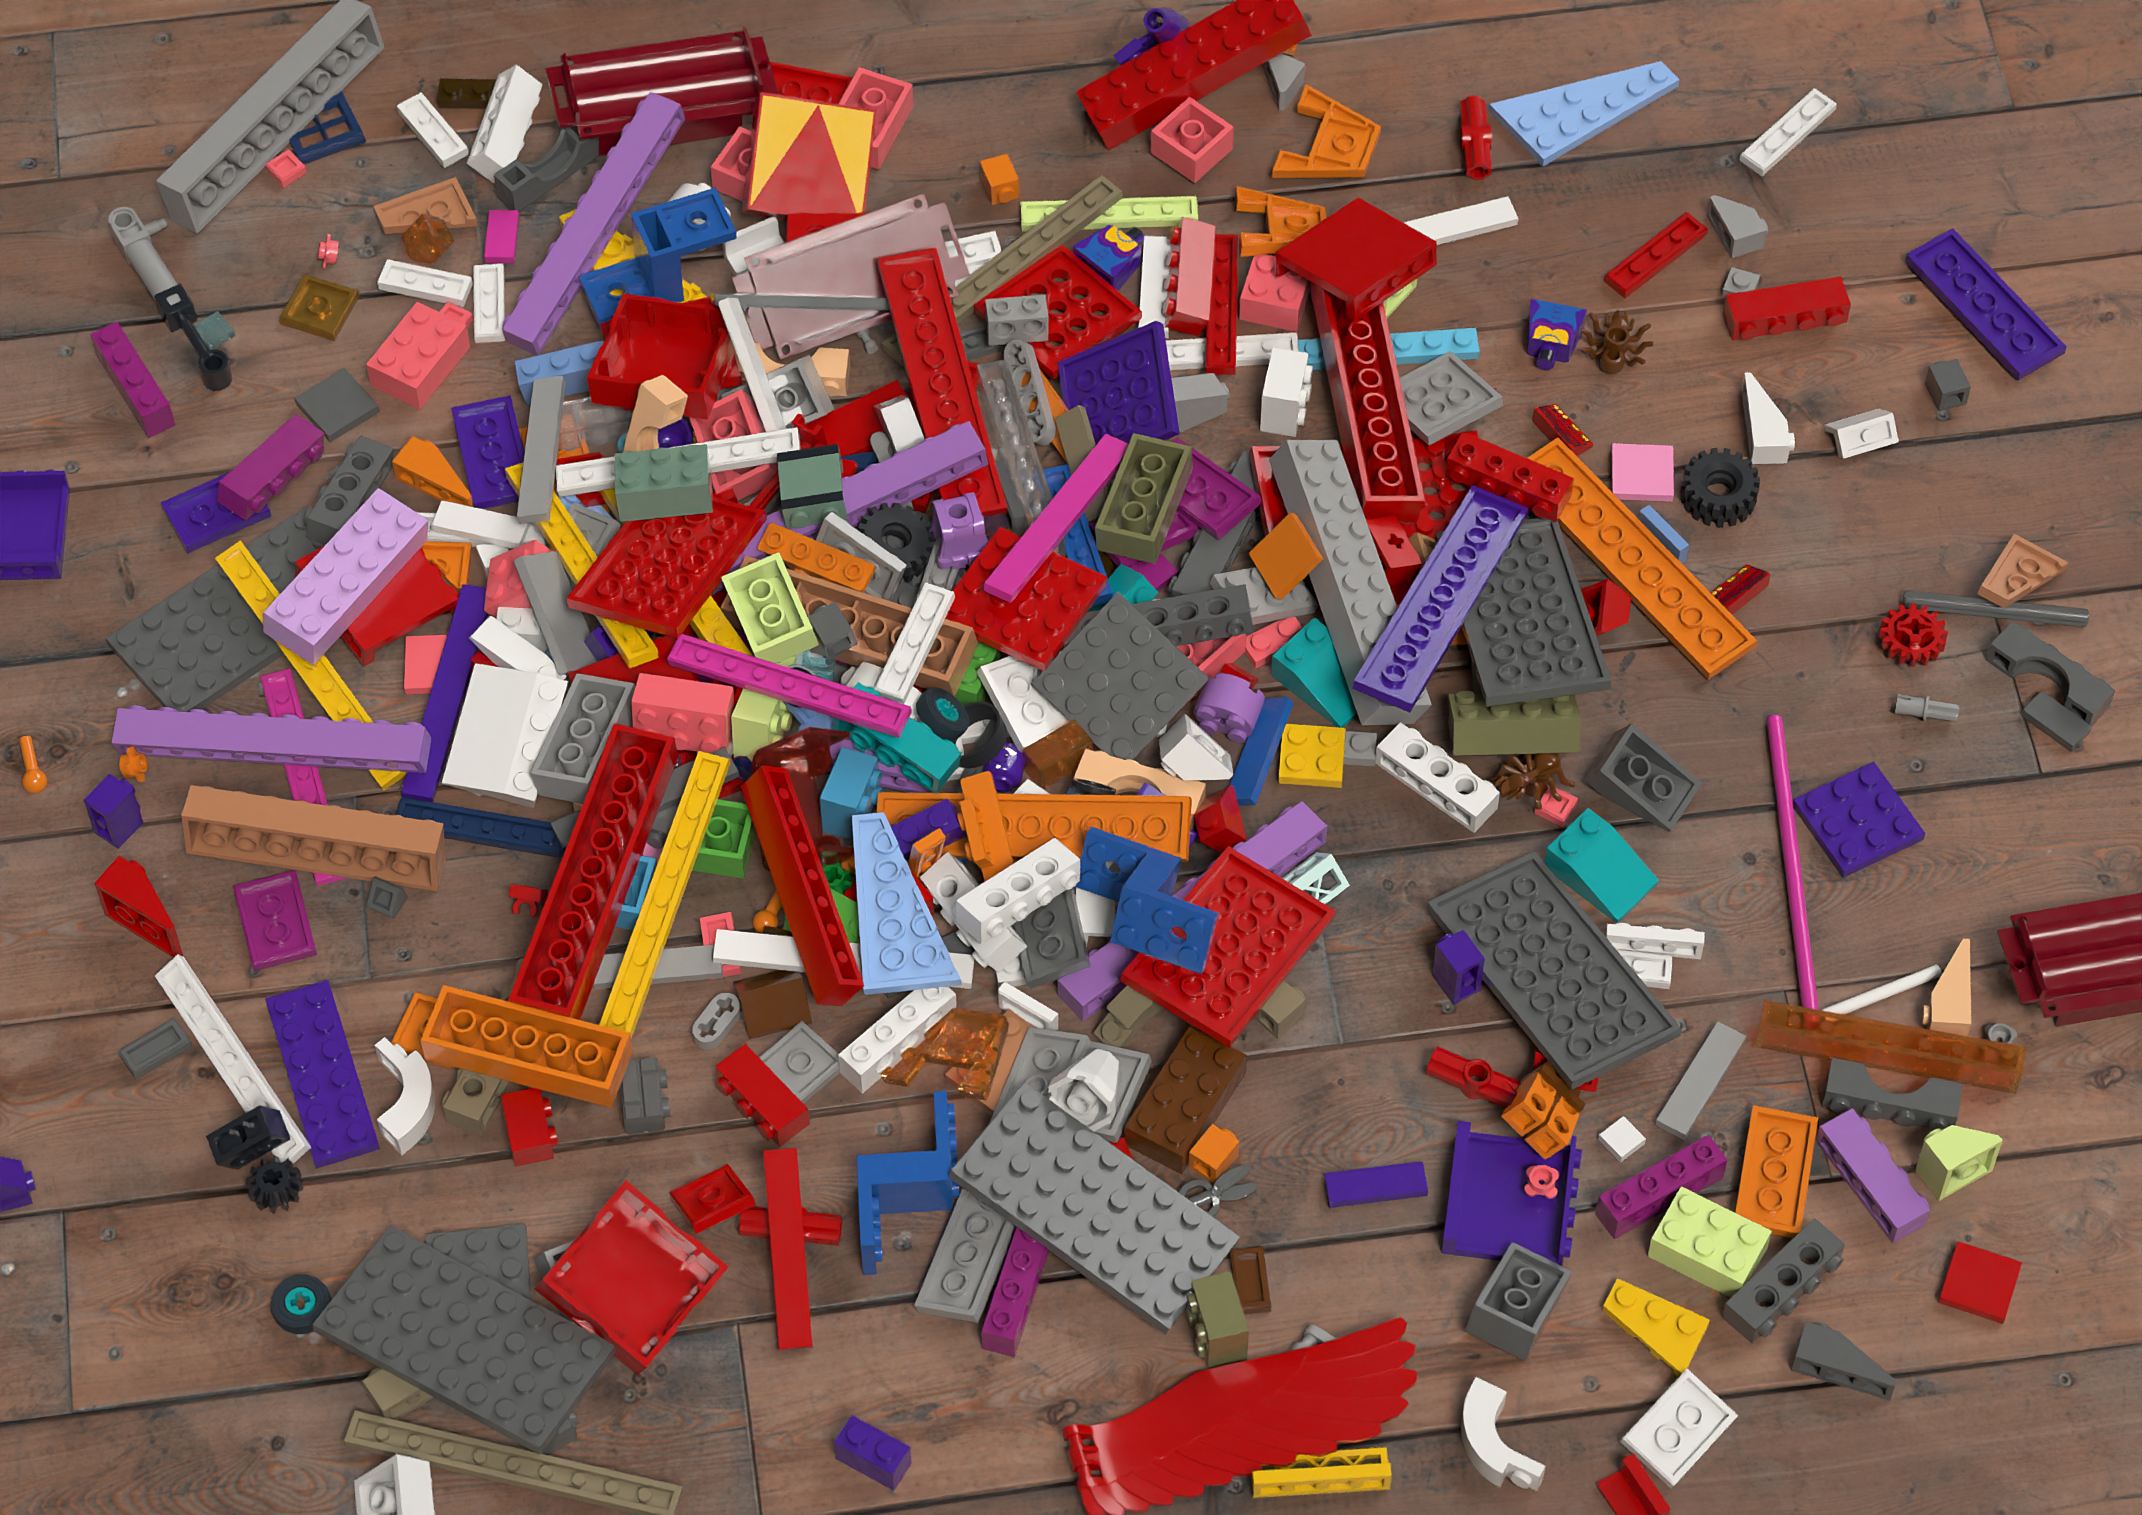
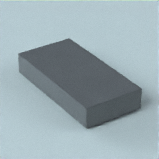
[2021,691,2092,752]
[118,1018,192,1080]

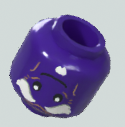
[982,743,1026,792]

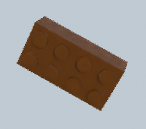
[1125,1026,1247,1174]

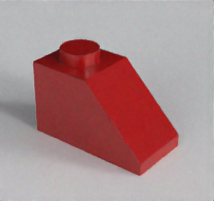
[1194,785,1247,854]

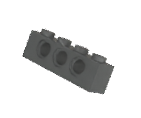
[304,435,394,545]
[1722,1218,1845,1344]

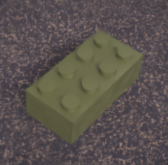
[1095,433,1193,564]
[1448,691,1581,756]

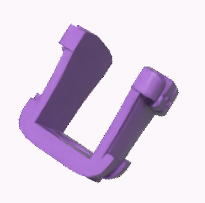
[929,492,989,569]

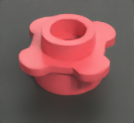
[317,234,338,269]
[1524,1165,1559,1199]

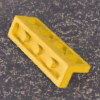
[1251,1447,1392,1498]

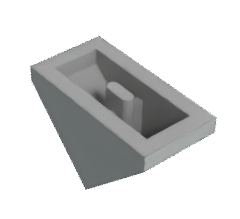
[1263,53,1305,111]

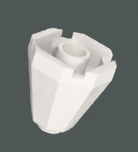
[1048,1049,1119,1131]

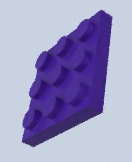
[1793,762,1925,878]

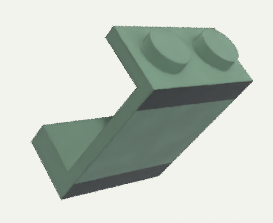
[777,444,848,529]

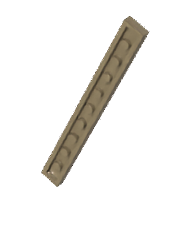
[882,175,1122,367]
[344,1411,683,1515]

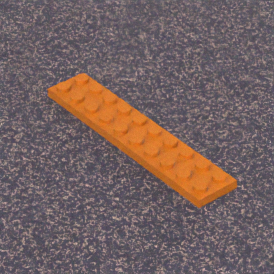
[1528,437,1757,680]
[877,792,1192,862]

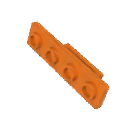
[757,523,876,593]
[958,771,1014,882]

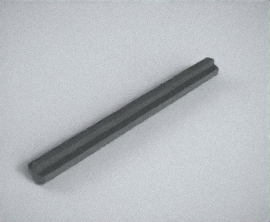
[1903,590,2089,627]

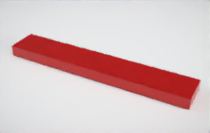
[1206,234,1238,375]
[763,1148,813,1351]

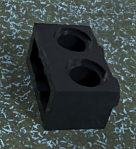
[206,1105,291,1170]

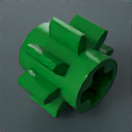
[822,862,852,895]

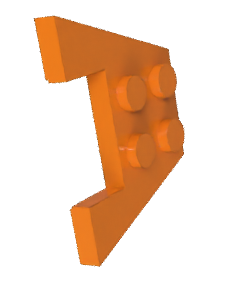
[1272,85,1381,178]
[1235,186,1326,257]

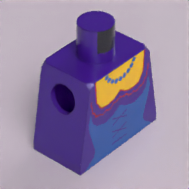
[1073,225,1145,291]
[1527,299,1587,370]

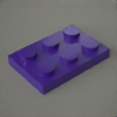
[161,473,271,553]

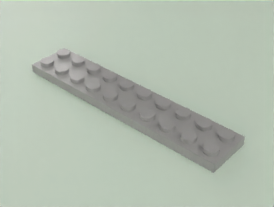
[914,1027,1091,1323]

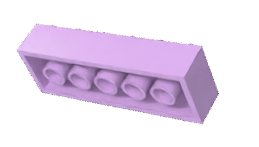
[263,488,428,665]

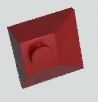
[1581,579,1631,636]

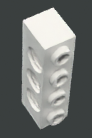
[1375,722,1500,833]
[956,838,1080,944]
[920,852,1027,972]
[838,987,957,1094]

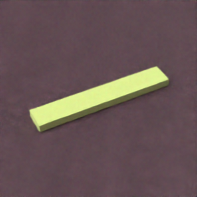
[1021,196,1198,231]

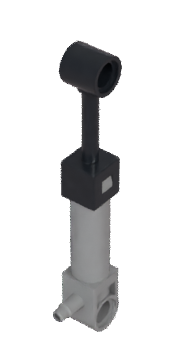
[108,207,232,391]

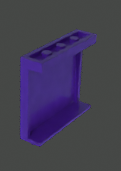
[0,470,70,580]
[1442,1121,1582,1266]

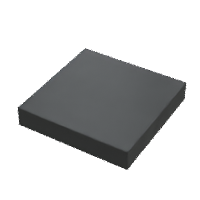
[295,368,380,442]

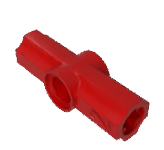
[1460,95,1492,180]
[1425,1046,1520,1108]
[739,1206,843,1246]

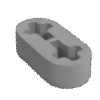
[692,993,741,1050]

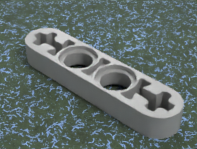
[1004,339,1056,446]

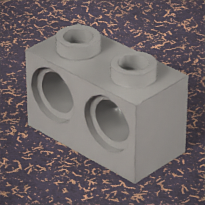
[985,294,1049,346]

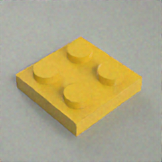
[1279,724,1346,788]

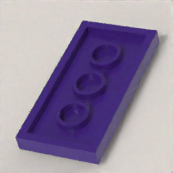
[451,395,525,509]

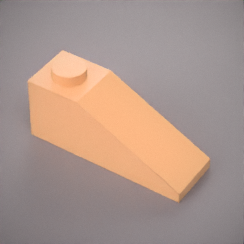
[1921,939,1971,1040]

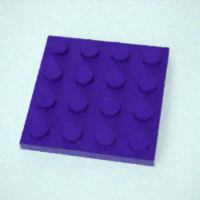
[1058,320,1180,445]

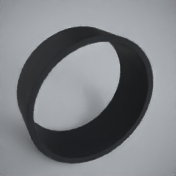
[941,702,1007,769]

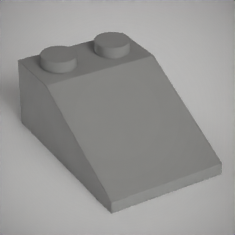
[721,354,835,429]

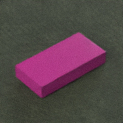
[484,210,519,263]

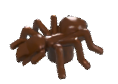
[1580,310,1654,374]
[1490,753,1575,810]

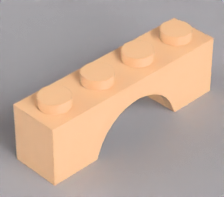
[728,343,850,397]
[623,375,688,453]
[1073,749,1206,831]

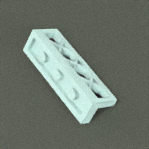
[1283,852,1350,904]

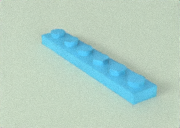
[1298,328,1480,370]

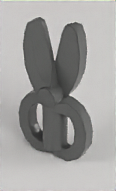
[1179,1165,1257,1218]

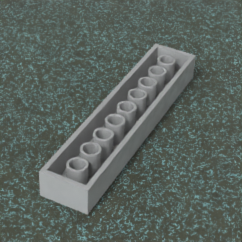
[156,0,385,234]
[1269,440,1432,725]

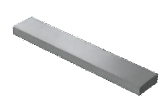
[517,376,566,524]

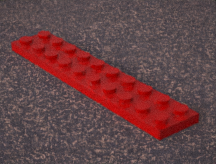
[877,248,1007,518]

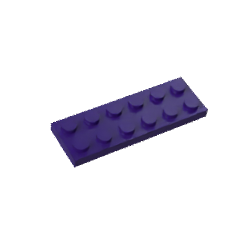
[1905,228,2067,380]
[265,980,380,1169]

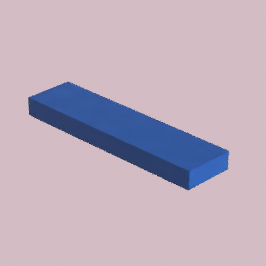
[1230,697,1294,806]

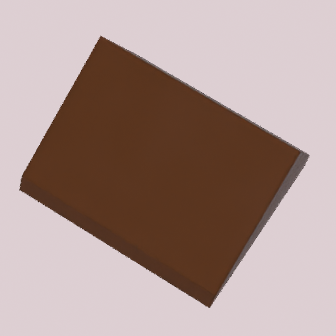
[733,970,812,1039]

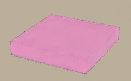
[1611,443,1674,502]

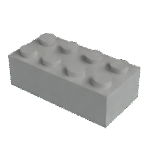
[530,673,636,804]

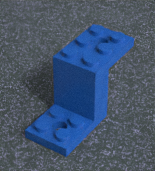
[579,187,737,327]
[1075,827,1219,974]
[857,1091,959,1275]

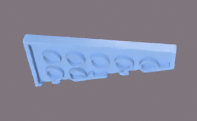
[1489,61,1679,166]
[852,812,962,995]

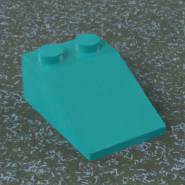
[1271,618,1358,728]
[1545,808,1659,923]

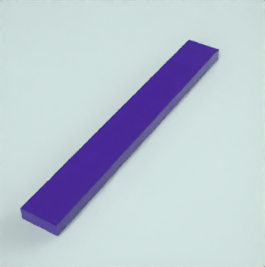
[401,584,488,802]

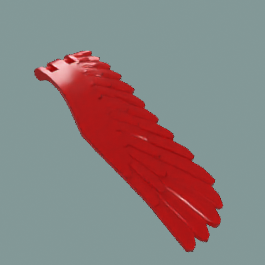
[1062,1317,1418,1515]

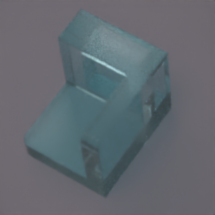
[802,649,836,682]

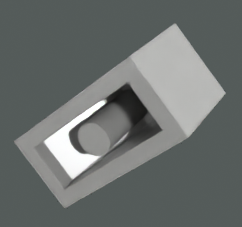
[1707,195,1768,258]

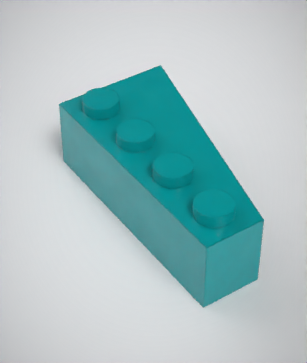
[832,682,962,793]

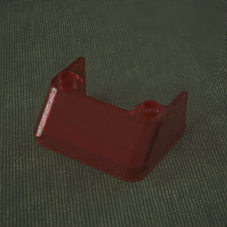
[752,727,855,872]

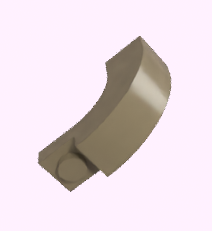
[1093,985,1165,1049]

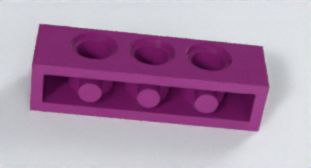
[1595,1134,1728,1240]
[982,1227,1050,1358]

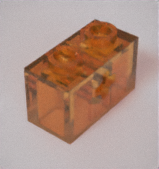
[1023,719,1093,790]

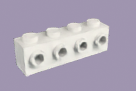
[467,65,543,183]

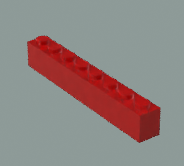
[741,765,865,1006]

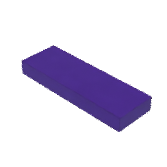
[1324,1161,1428,1208]

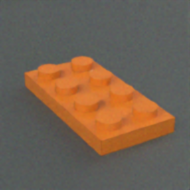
[1735,1105,1818,1238]

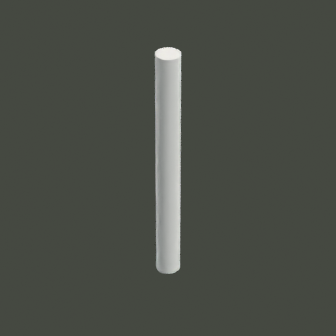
[1821,964,1942,1022]

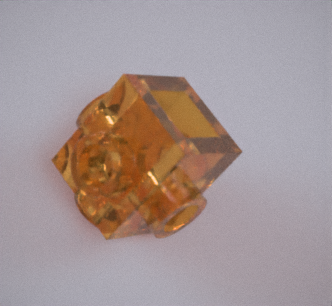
[401,214,454,265]

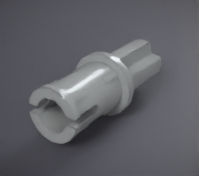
[1895,694,1960,721]

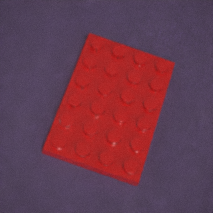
[566,496,767,638]
[1120,846,1336,1048]

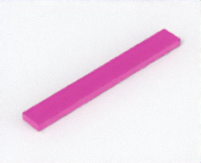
[984,434,1129,603]
[667,634,912,738]
[260,668,346,886]

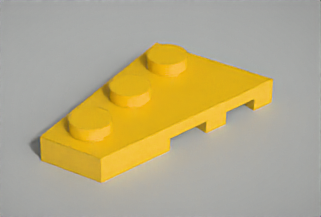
[1603,1278,1710,1378]

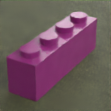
[90,322,175,438]
[217,414,325,520]

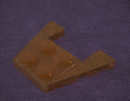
[881,1008,1010,1100]

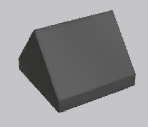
[366,877,408,918]

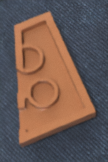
[373,177,478,235]
[1977,534,2069,609]
[945,1009,1033,1115]

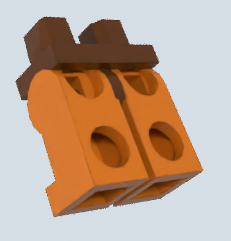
[1501,1061,1585,1160]

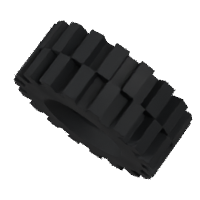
[1681,448,1760,528]
[857,503,934,584]

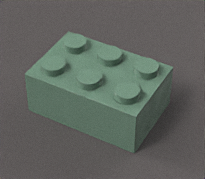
[615,444,713,522]

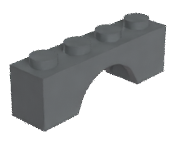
[494,126,600,211]
[1986,621,2115,726]
[1822,1057,1963,1131]

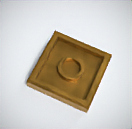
[279,274,360,341]

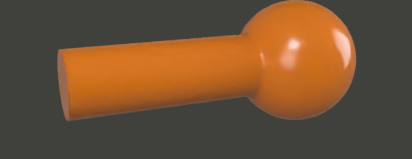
[19,736,48,793]
[752,889,782,934]

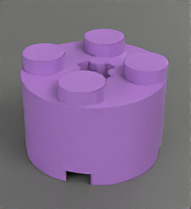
[1193,673,1265,743]

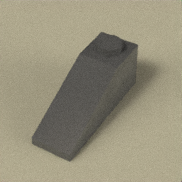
[1792,1322,1896,1401]

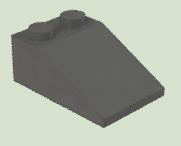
[1583,724,1702,832]
[1465,1242,1573,1361]

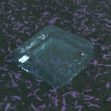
[194,311,235,350]

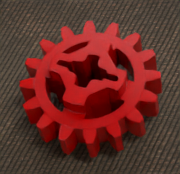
[1878,603,1948,667]

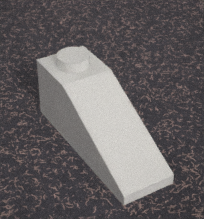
[1741,373,1795,464]
[469,616,567,680]

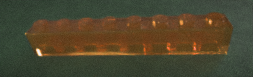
[1755,1000,2026,1094]

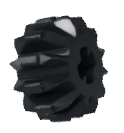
[246,1155,304,1214]

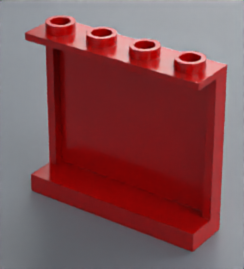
[1275,197,1437,321]
[295,545,459,666]

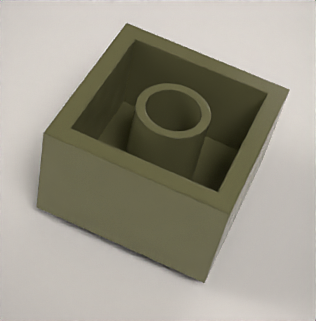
[1186,1271,1249,1369]

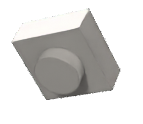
[1722,267,1760,297]
[1343,731,1377,766]

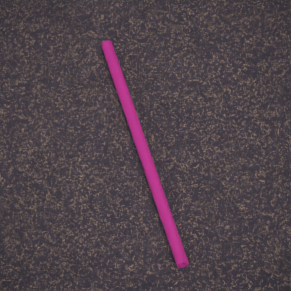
[1767,715,1820,1026]

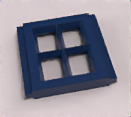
[289,91,366,164]

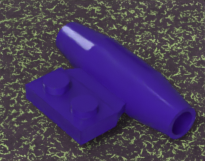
[1113,7,1191,65]

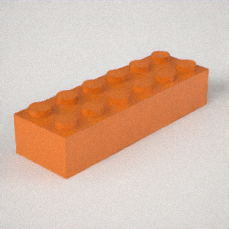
[420,985,633,1108]

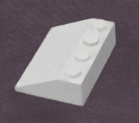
[442,663,568,808]

